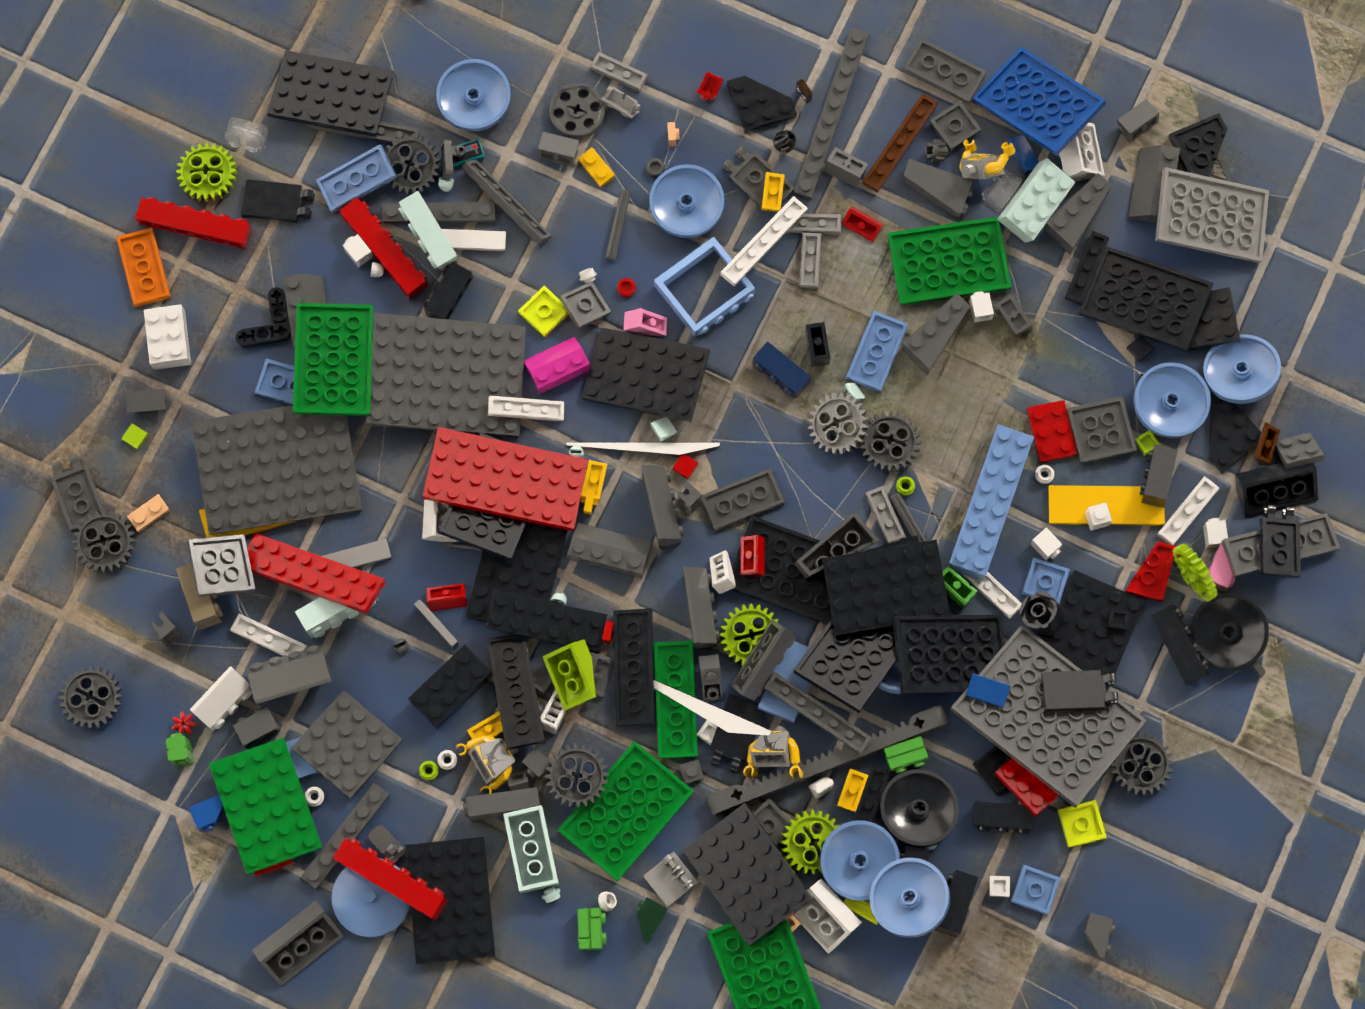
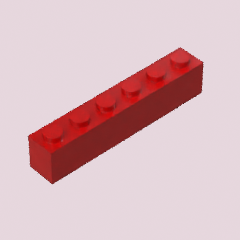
[135,197,252,250]
[339,198,427,300]
[333,837,448,920]

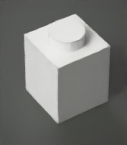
[343,234,373,268]
[969,291,994,323]
[1085,503,1112,531]
[1203,518,1228,549]
[1030,527,1062,561]

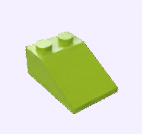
[543,639,596,711]

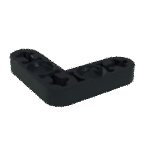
[236,287,291,348]

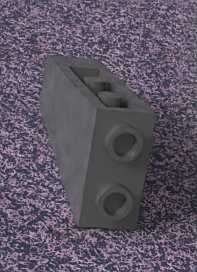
[902,159,974,220]
[463,787,541,822]

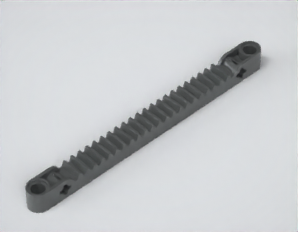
[706,705,949,816]

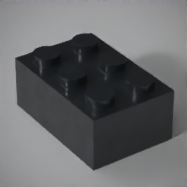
[934,870,978,938]

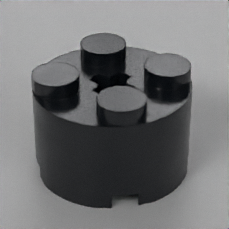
[1020,592,1065,636]

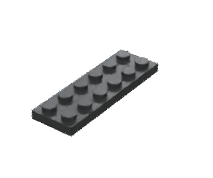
[1221,513,1340,577]

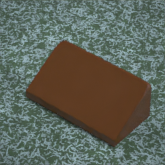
[1254,422,1280,466]

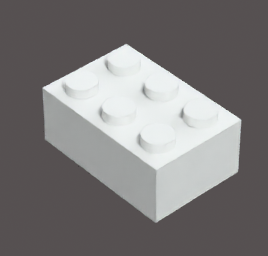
[144,304,191,370]

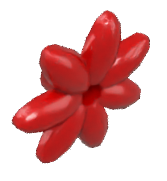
[171,711,197,735]

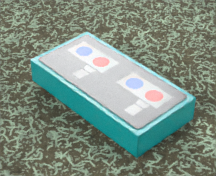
[452,139,485,167]

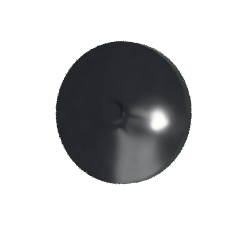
[1190,593,1269,671]
[880,769,959,848]

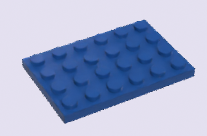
[972,47,1106,156]

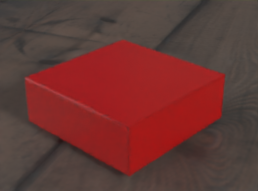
[672,454,698,480]
[602,621,614,644]

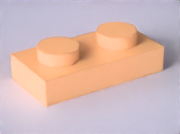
[127,494,170,533]

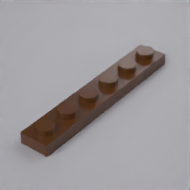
[862,93,938,193]

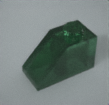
[636,897,668,945]

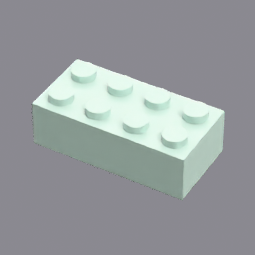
[997,158,1075,243]
[398,191,460,271]
[295,597,378,639]
[503,805,559,894]

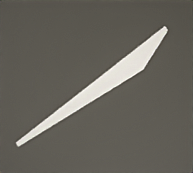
[566,443,720,455]
[654,680,771,735]

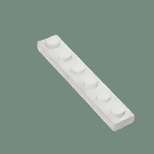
[720,196,808,286]

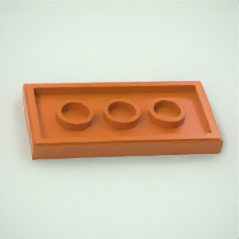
[116,227,171,308]

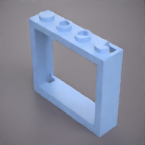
[654,237,755,337]

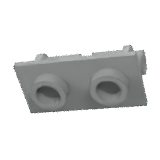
[601,86,641,119]

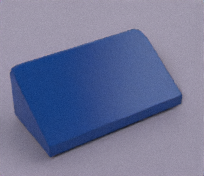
[1008,135,1039,175]
[966,674,1010,708]

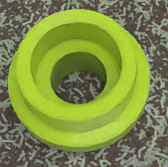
[896,476,915,496]
[419,761,439,781]

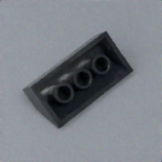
[1235,463,1319,517]

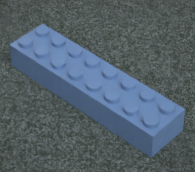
[948,424,1034,582]

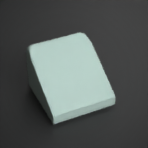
[844,383,865,403]
[651,417,677,442]

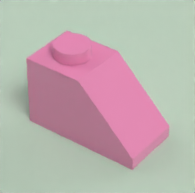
[624,308,667,336]
[1208,544,1236,592]

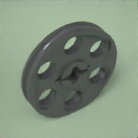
[549,83,605,138]

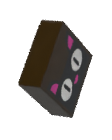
[796,79,813,103]

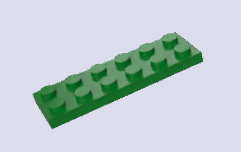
[654,641,698,759]

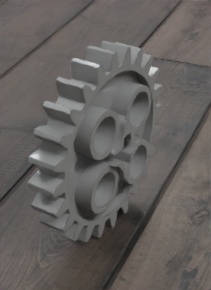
[808,393,869,455]

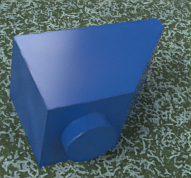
[189,795,224,833]

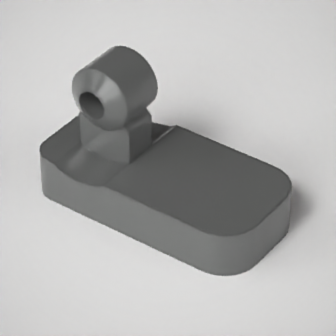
[440,140,466,179]
[369,825,406,864]

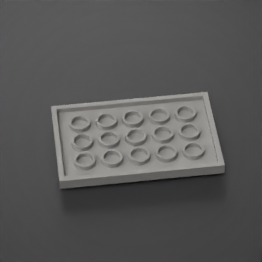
[1155,167,1269,263]

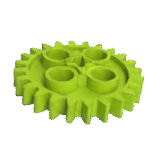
[176,142,238,202]
[1173,543,1218,602]
[719,603,779,666]
[780,810,840,874]

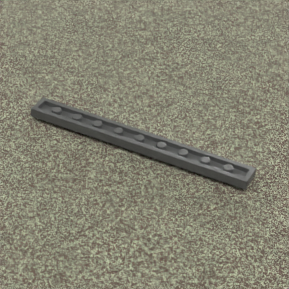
[794,27,869,200]

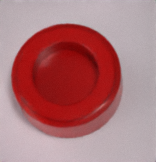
[617,278,636,298]

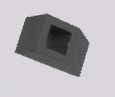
[699,654,723,702]
[1083,913,1115,960]

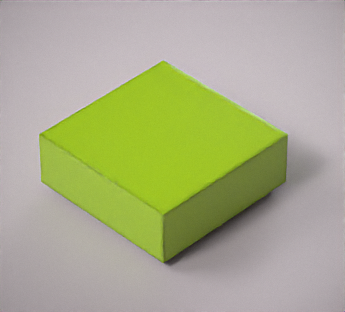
[121,424,149,450]
[1134,430,1161,456]

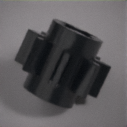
[773,129,796,153]

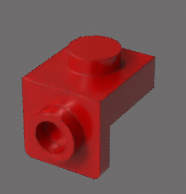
[696,71,724,101]

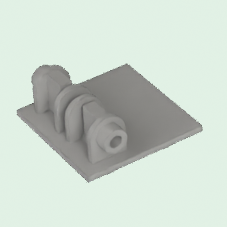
[643,852,698,907]

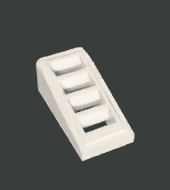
[709,550,735,594]
[541,689,567,734]
[809,777,834,799]

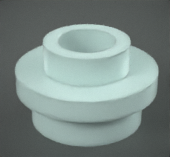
[541,886,561,903]

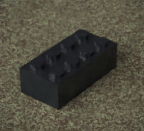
[408,644,493,729]

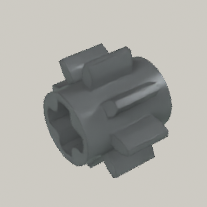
[925,139,948,163]

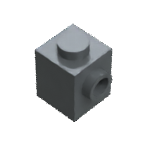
[522,747,551,780]

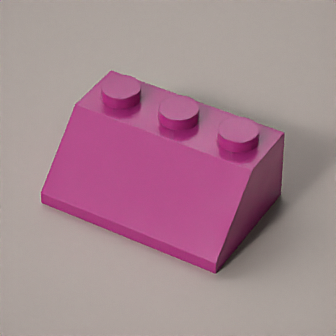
[524,337,590,394]

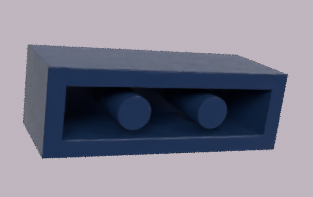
[752,341,811,398]

